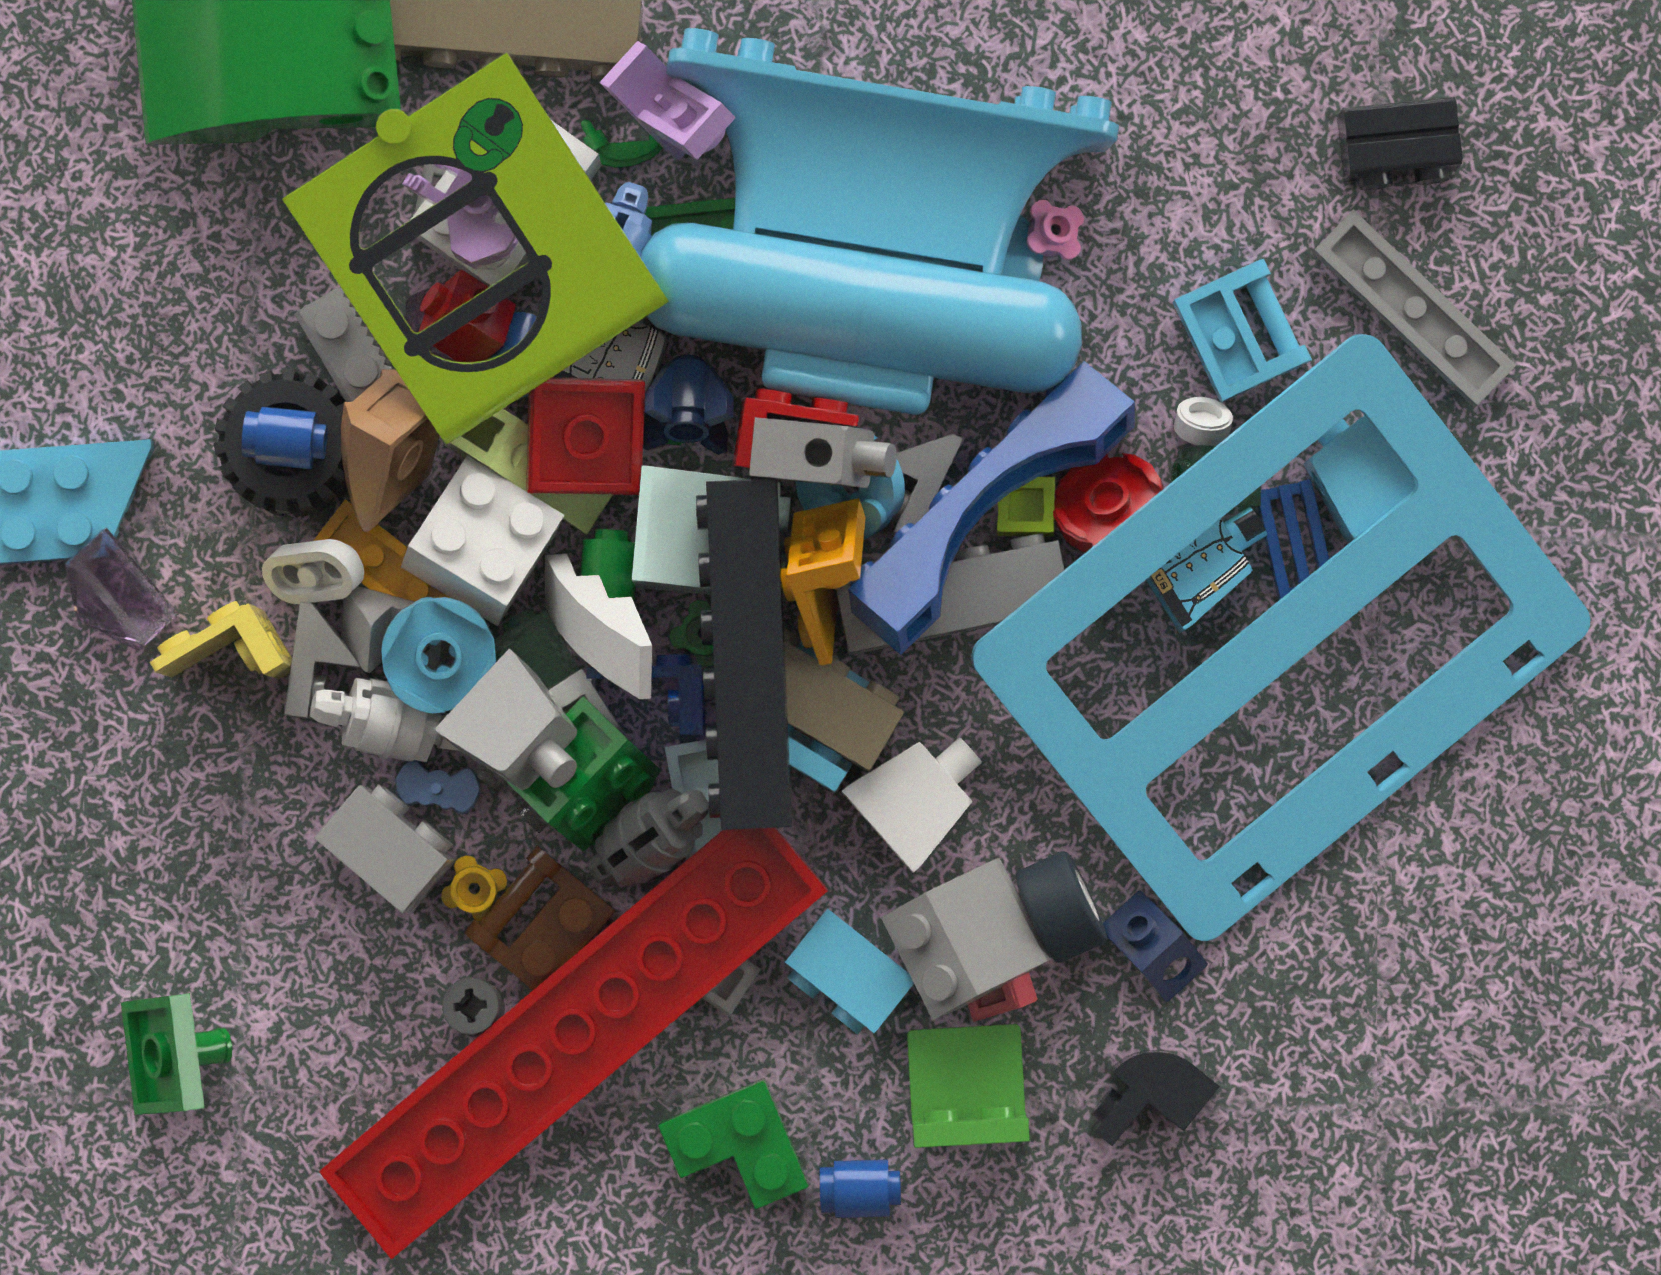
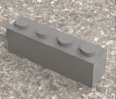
[835,534,1064,655]

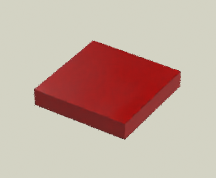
[526,377,645,495]

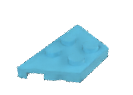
[0,439,154,565]

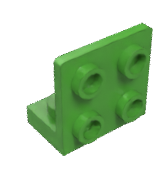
[907,1024,1030,1148]

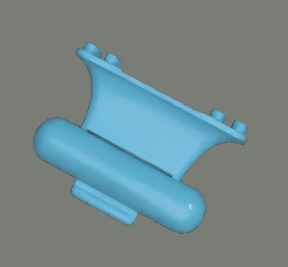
[641,28,1119,415]

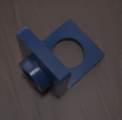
[1103,890,1208,1002]

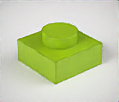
[997,477,1055,537]

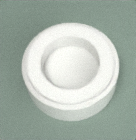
[1174,397,1233,447]

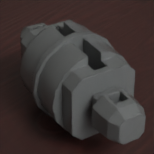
[590,788,709,887]

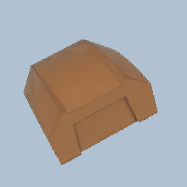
[341,369,440,532]

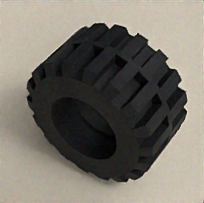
[214,369,348,517]

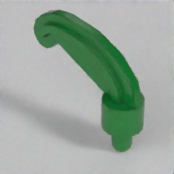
[581,119,663,168]

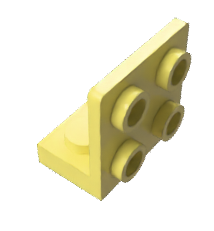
[149,601,292,680]

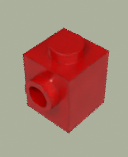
[419,269,516,362]

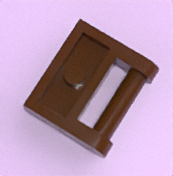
[464,845,615,990]

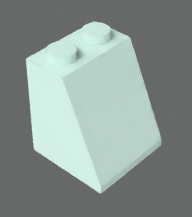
[632,466,791,594]

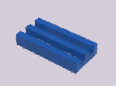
[1254,479,1329,601]

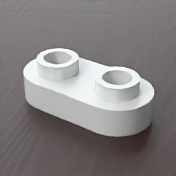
[262,539,364,604]

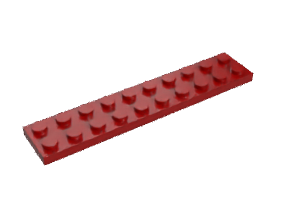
[318,828,829,1260]

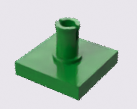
[121,993,232,1115]

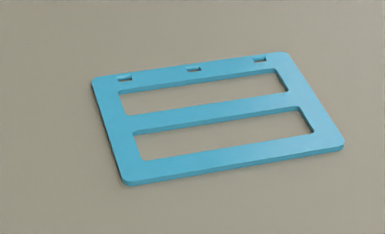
[971,334,1590,941]

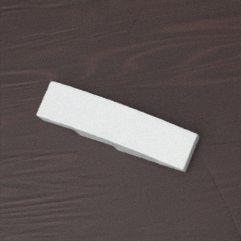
[545,554,652,699]

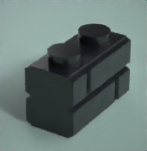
[1337,97,1463,190]

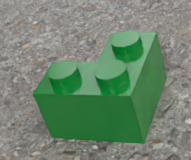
[658,1078,809,1210]

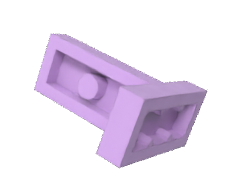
[599,41,736,160]

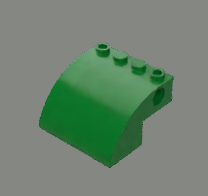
[132,0,401,145]

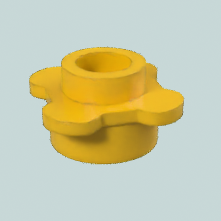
[441,855,507,921]

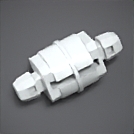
[310,678,458,762]

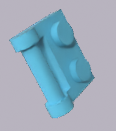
[1172,259,1312,403]

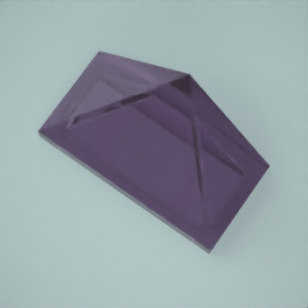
[65,528,179,651]

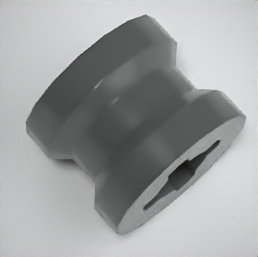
[442,977,505,1037]

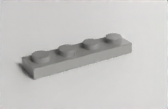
[1312,209,1516,408]

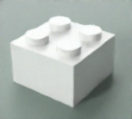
[401,456,564,626]

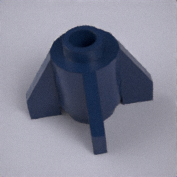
[643,355,734,455]

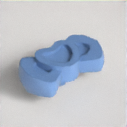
[395,760,481,815]

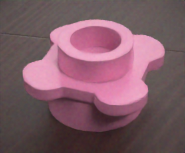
[1026,200,1084,260]

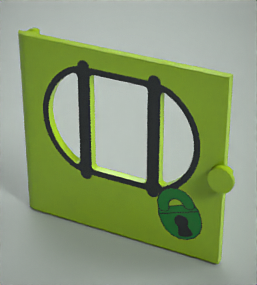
[282,52,669,445]

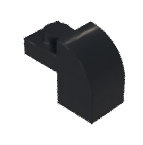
[1091,1050,1220,1146]

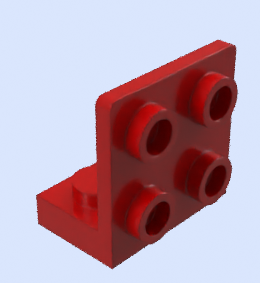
[732,388,860,469]

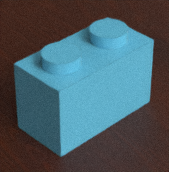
[785,908,914,1034]

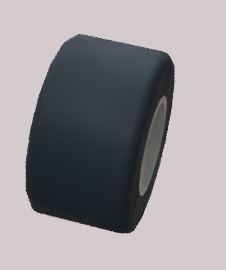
[1016,851,1107,963]

